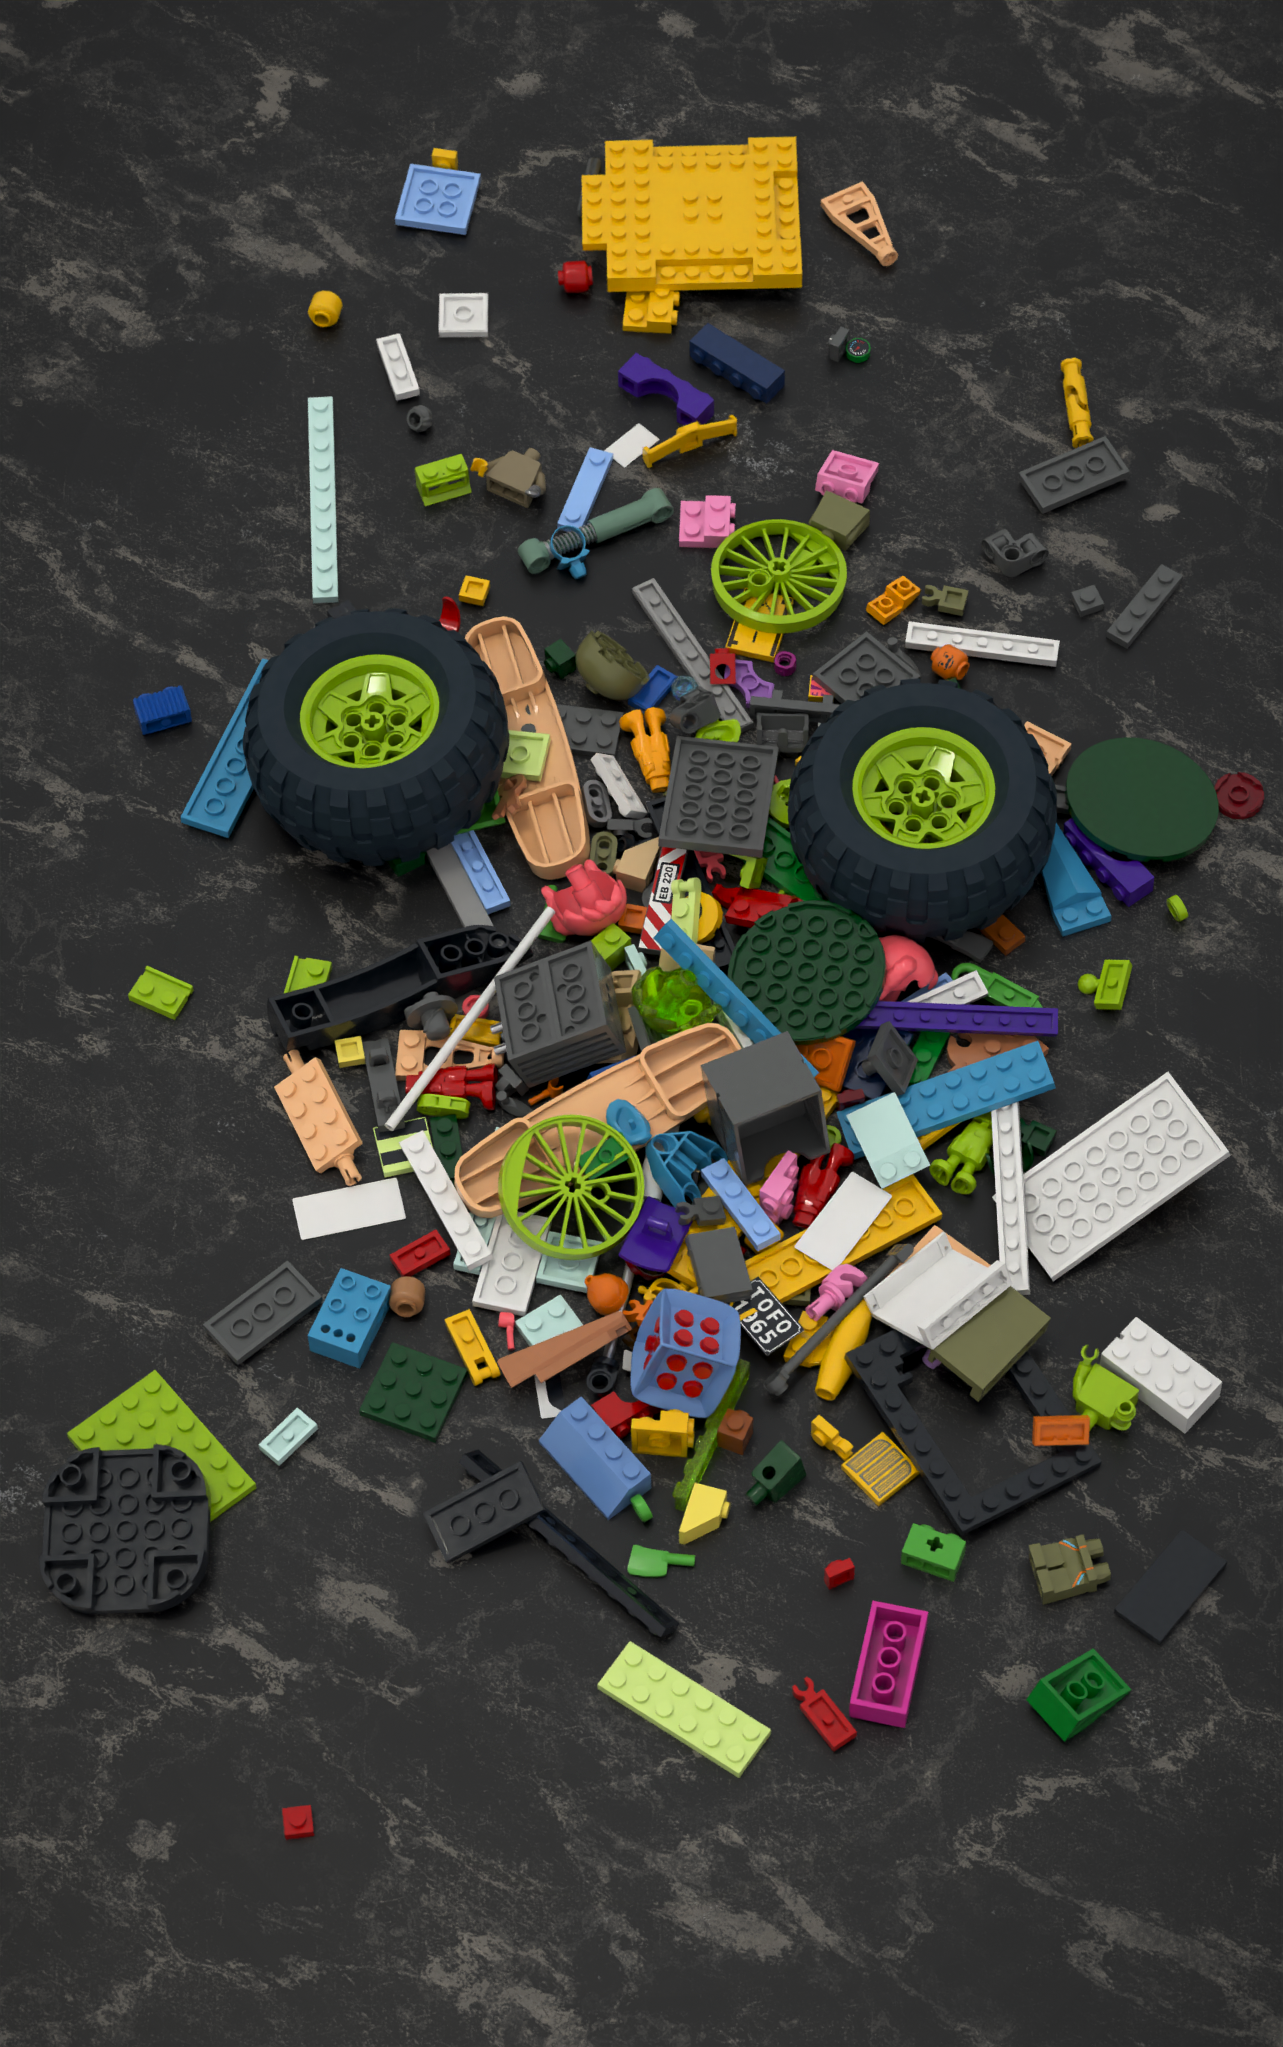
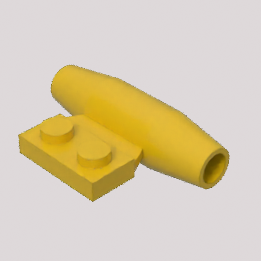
[783,1299,874,1401]

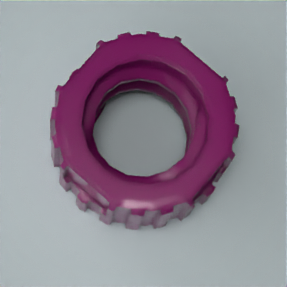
[774,651,796,676]

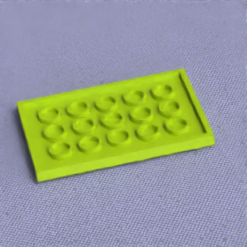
[67,1370,256,1522]

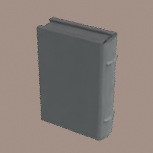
[685,1226,753,1303]

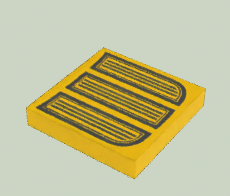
[841,1432,920,1507]

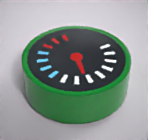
[846,338,870,363]

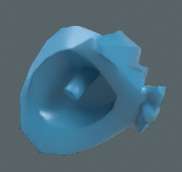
[606,1099,652,1146]

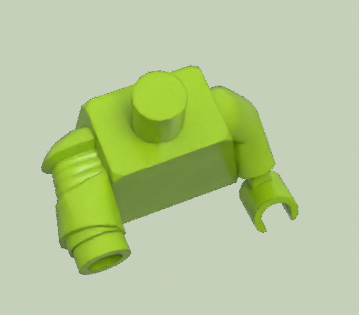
[1072,1345,1139,1432]

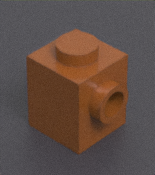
[717,1408,753,1455]

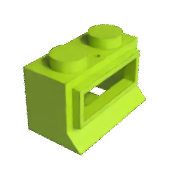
[415,454,472,506]

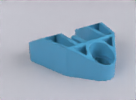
[645,1131,728,1208]

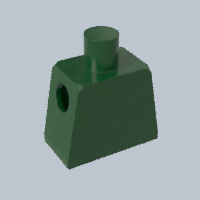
[745,1440,807,1506]

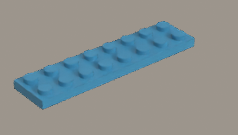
[180,658,268,838]
[836,1041,1056,1160]

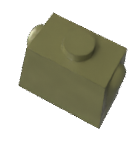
[808,490,870,551]

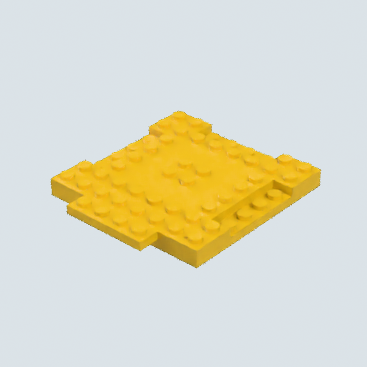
[582,137,802,292]

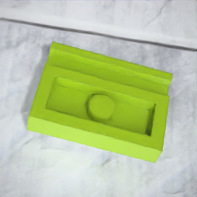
[284,956,332,993]
[128,966,194,1020]

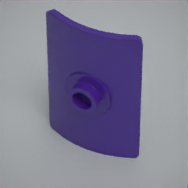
[618,1196,693,1272]

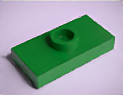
[578,1132,629,1181]

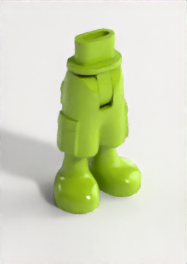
[929,1112,993,1194]

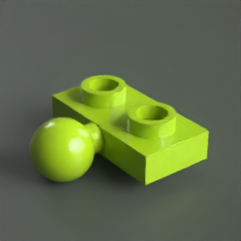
[1078,960,1132,1010]

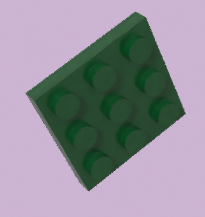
[359,1342,468,1443]

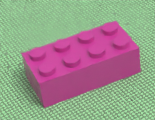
[849,1601,928,1728]

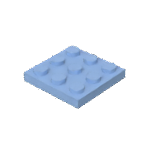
[395,164,481,235]

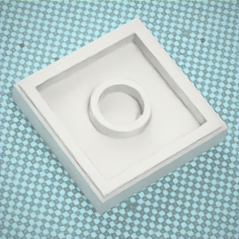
[439,293,488,337]

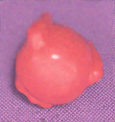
[541,859,627,936]
[879,935,938,1002]

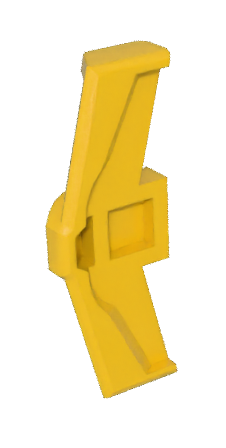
[642,415,737,468]

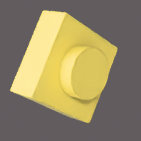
[335,1036,366,1068]

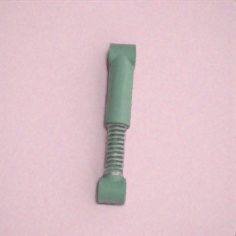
[517,488,674,574]

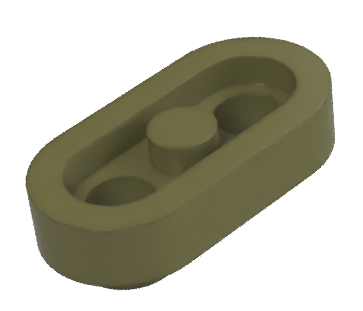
[590,831,618,877]

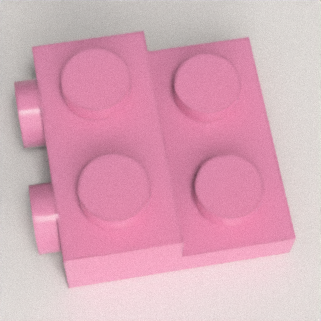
[815,450,879,504]
[679,495,735,548]
[759,1150,799,1226]

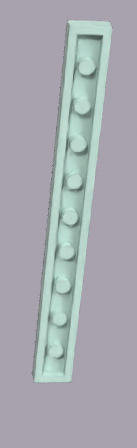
[308,397,338,604]

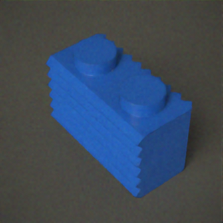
[133,685,192,735]

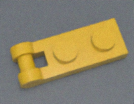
[445,1309,500,1386]

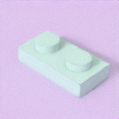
[259,1408,318,1466]

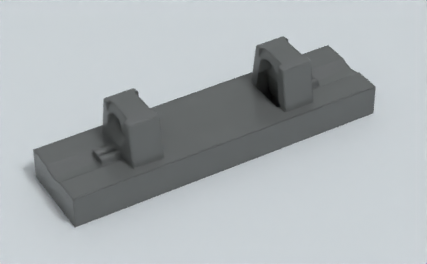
[750,690,839,725]
[362,1038,405,1132]

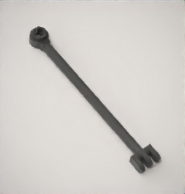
[763,1244,914,1396]

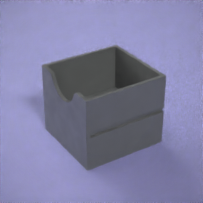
[701,1031,831,1186]

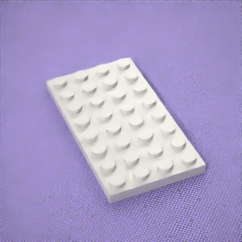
[992,1072,1231,1281]

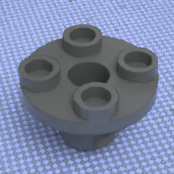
[404,992,458,1041]

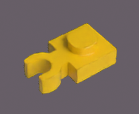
[811,1415,853,1461]

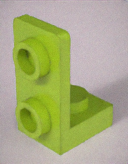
[729,854,768,889]

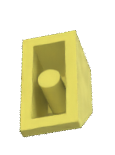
[679,1483,731,1545]

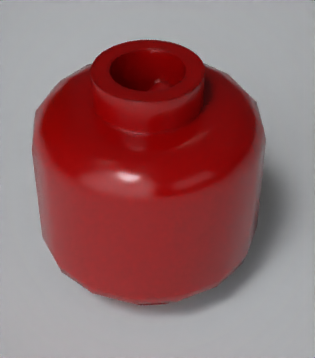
[558,260,593,293]

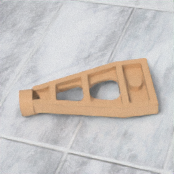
[821,181,898,266]
[395,1030,504,1081]

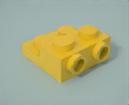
[623,288,680,334]
[631,1409,695,1458]

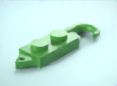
[951,963,1043,1008]

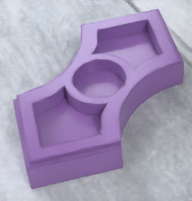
[724,659,774,708]

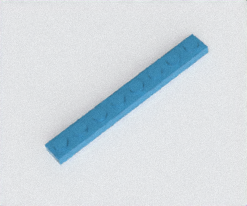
[653,919,819,1078]

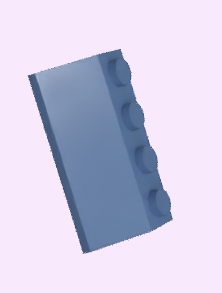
[539,1397,651,1520]

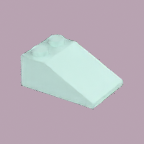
[846,1092,930,1189]

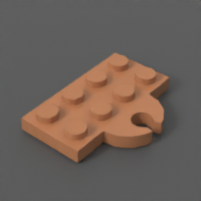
[947,1033,1049,1073]

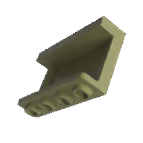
[928,1286,1051,1402]

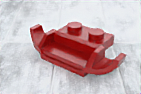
[712,884,803,928]

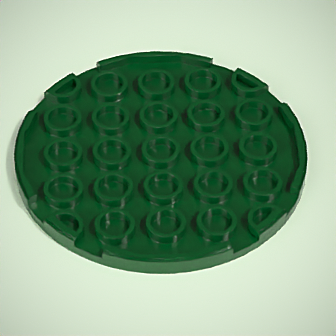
[1065,737,1219,862]
[728,900,887,1045]

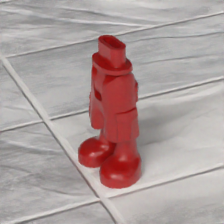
[405,1063,498,1110]
[792,1143,855,1229]

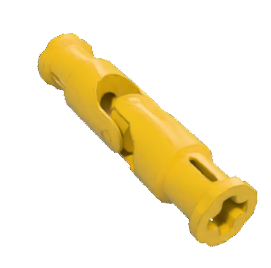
[1061,358,1094,448]

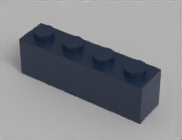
[689,323,785,404]

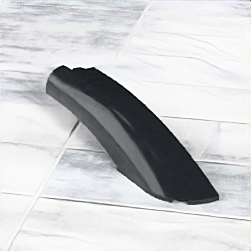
[267,925,533,1051]

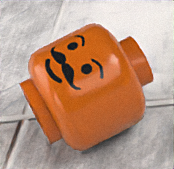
[930,644,970,680]

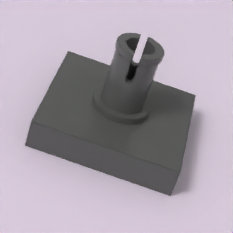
[862,1021,918,1096]

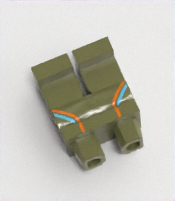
[1028,1534,1111,1605]

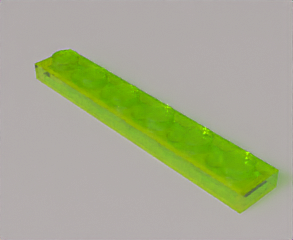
[672,1359,750,1512]

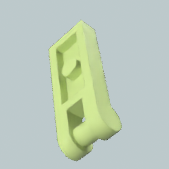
[671,877,701,944]

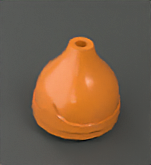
[584,1273,629,1316]

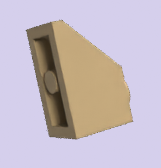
[613,837,661,893]

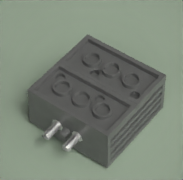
[490,941,626,1088]

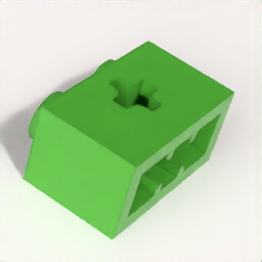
[901,1523,966,1582]

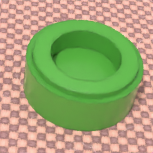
[630,1494,653,1522]

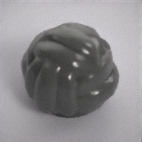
[407,405,433,432]

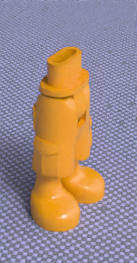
[619,707,671,793]

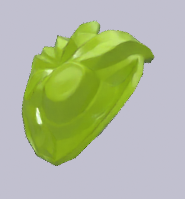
[695,719,741,742]

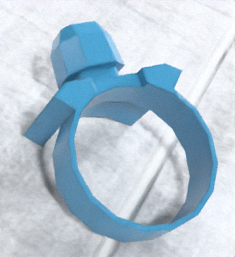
[549,525,589,579]

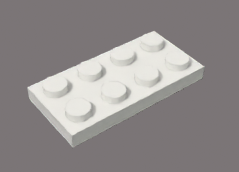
[472,1212,552,1316]

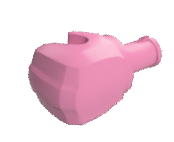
[806,1264,868,1321]

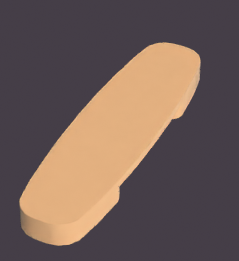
[465,617,591,880]
[454,1023,741,1218]

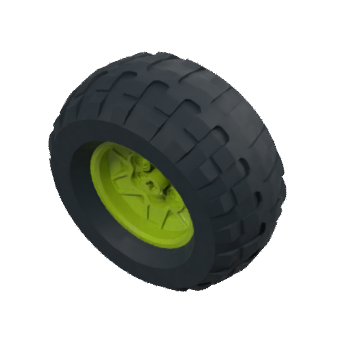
[243,608,509,866]
[788,679,1057,943]

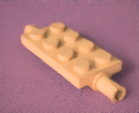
[274,1049,363,1186]

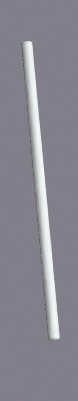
[385,906,555,1131]

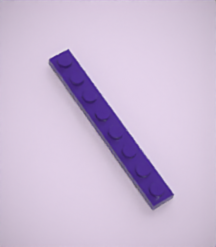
[855,1001,1058,1037]

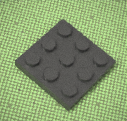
[812,631,921,704]

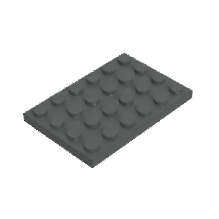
[658,736,779,858]

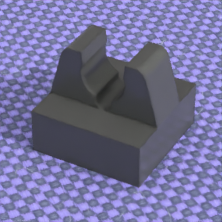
[495,1064,529,1096]

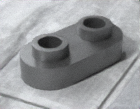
[581,780,612,828]

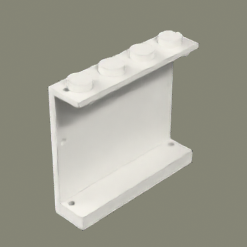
[863,1232,1013,1350]

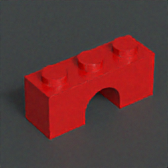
[591,1391,667,1439]

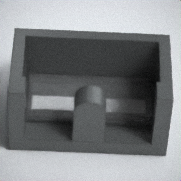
[757,714,809,752]

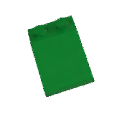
[1026,1648,1132,1741]

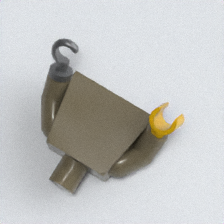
[470,448,546,508]

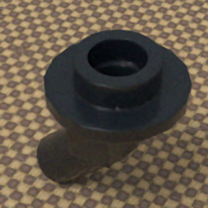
[617,833,652,858]

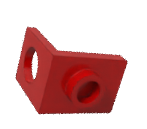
[710,648,736,684]

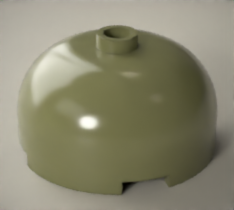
[575,630,650,701]

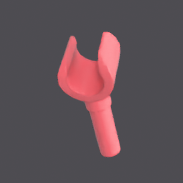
[499,1312,515,1351]

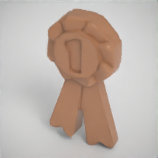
[492,774,527,820]

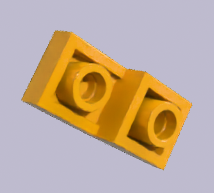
[866,576,921,625]

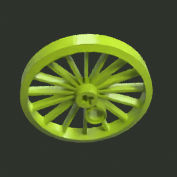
[711,519,847,633]
[498,1115,644,1260]

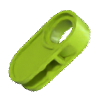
[416,1094,471,1119]

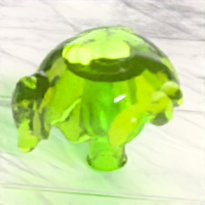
[631,966,722,1036]

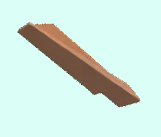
[497,1311,632,1388]

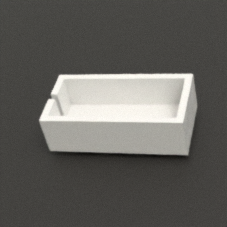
[1100,1317,1222,1433]

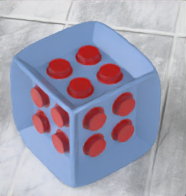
[631,1289,741,1418]

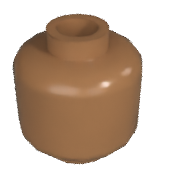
[389,1276,426,1317]

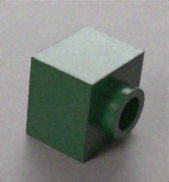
[544,639,576,680]

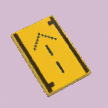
[725,588,794,663]

